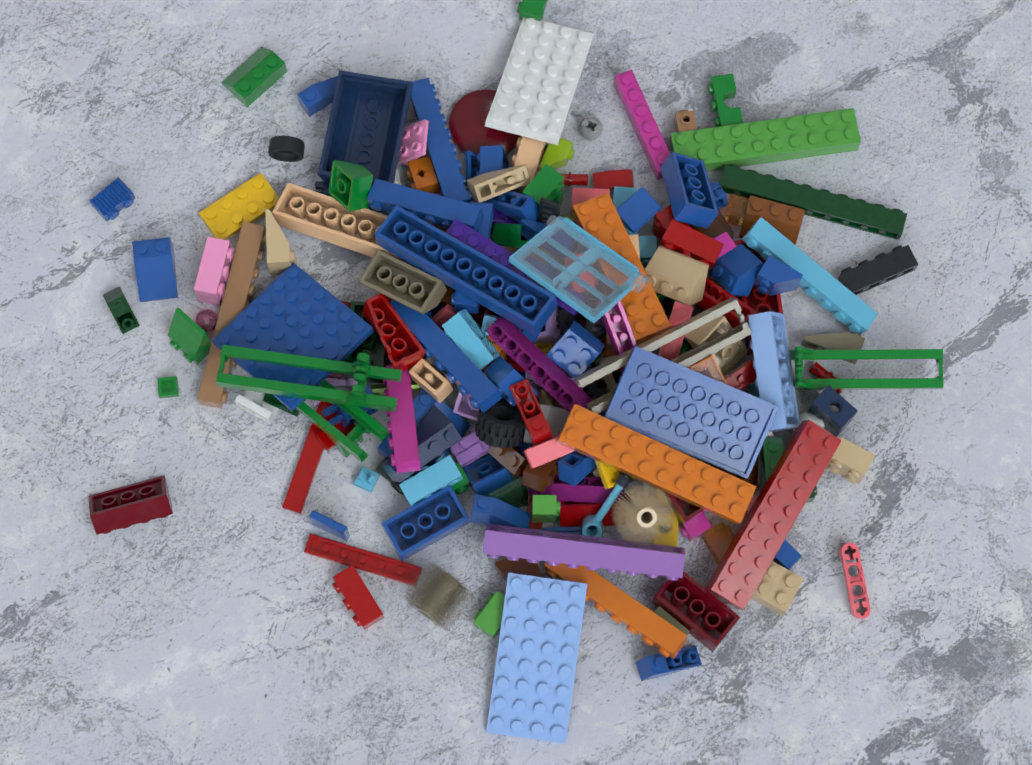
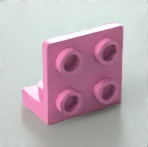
[398,119,429,166]

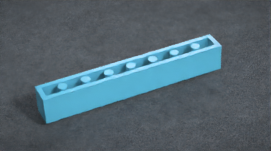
[742,217,878,335]

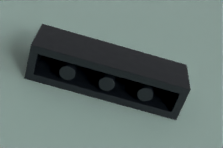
[838,245,918,295]

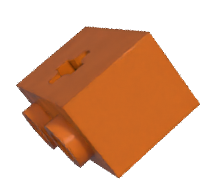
[406,156,440,194]

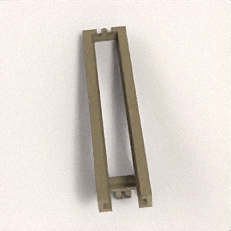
[574,297,752,414]

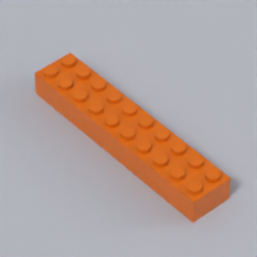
[556,404,756,524]

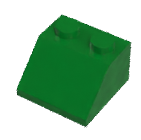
[328,160,373,212]

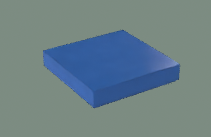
[309,510,350,542]

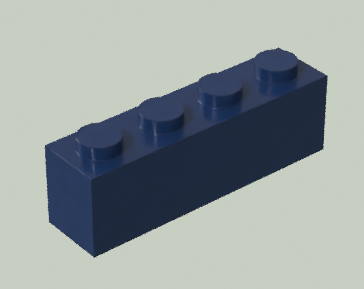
[383,405,462,482]

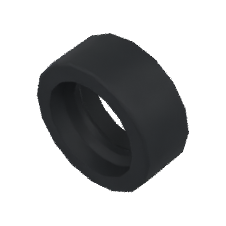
[268,135,305,162]

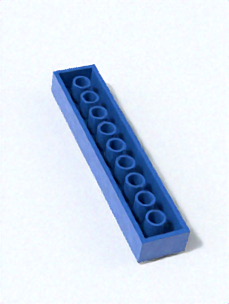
[374,205,558,336]

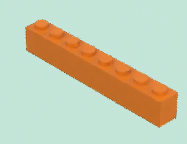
[544,562,688,659]

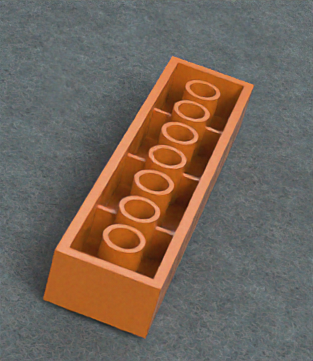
[572,192,671,346]

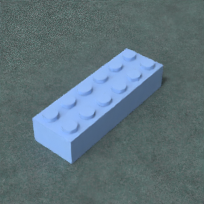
[747,311,800,432]

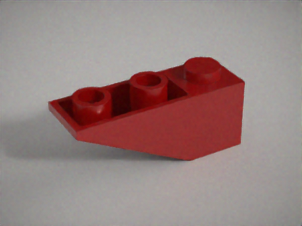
[509,379,552,445]

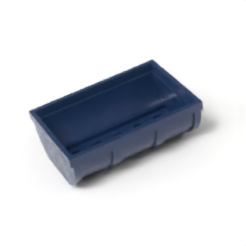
[318,70,413,187]

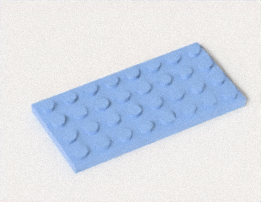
[486,573,587,744]

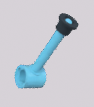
[582,472,633,537]

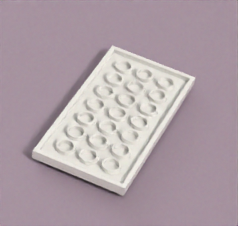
[485,17,594,145]

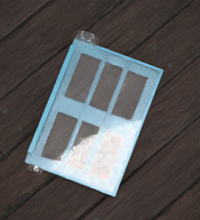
[509,215,649,323]

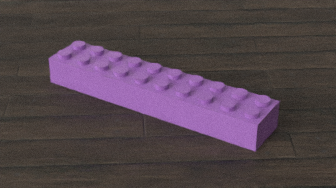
[483,524,685,580]

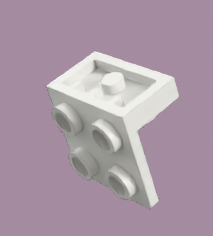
[235,391,279,424]

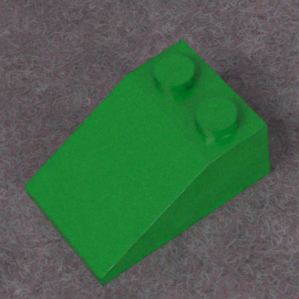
[168,308,211,365]

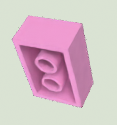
[194,237,234,306]

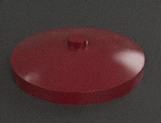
[449,89,521,155]

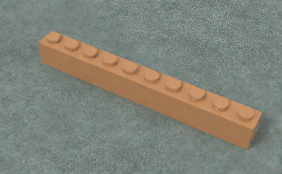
[197,221,266,409]

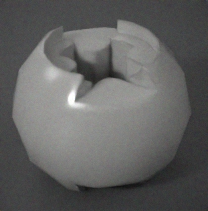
[579,117,603,140]

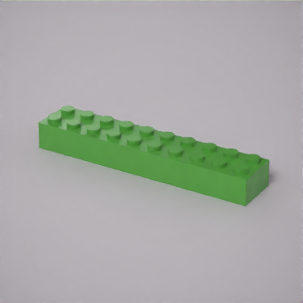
[669,108,861,172]

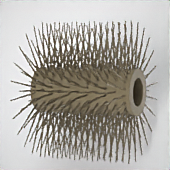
[403,561,475,631]

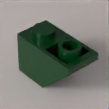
[103,286,140,334]

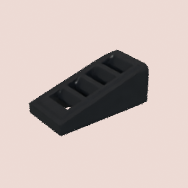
[538,198,560,225]

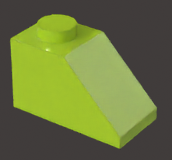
[539,138,575,172]

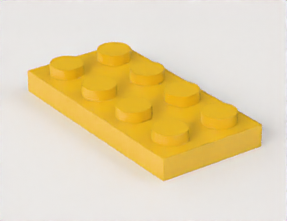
[199,173,279,240]

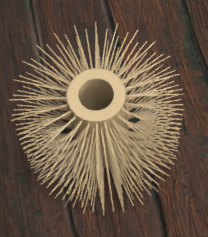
[611,481,676,547]

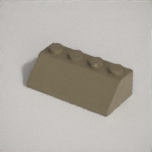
[358,250,447,314]

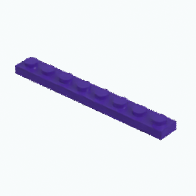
[446,219,586,316]

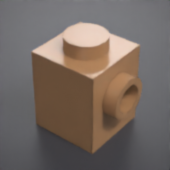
[674,109,697,133]

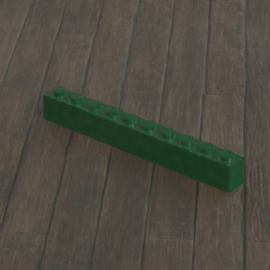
[720,165,907,240]

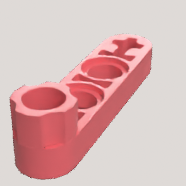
[838,543,870,619]

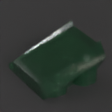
[488,477,529,508]

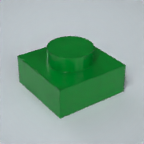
[158,376,179,398]

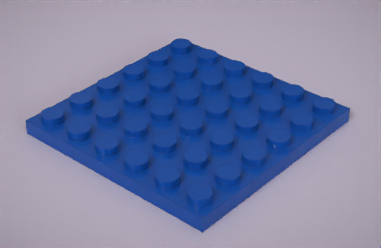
[212,262,374,411]

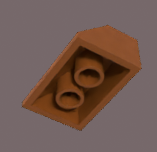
[739,195,805,245]

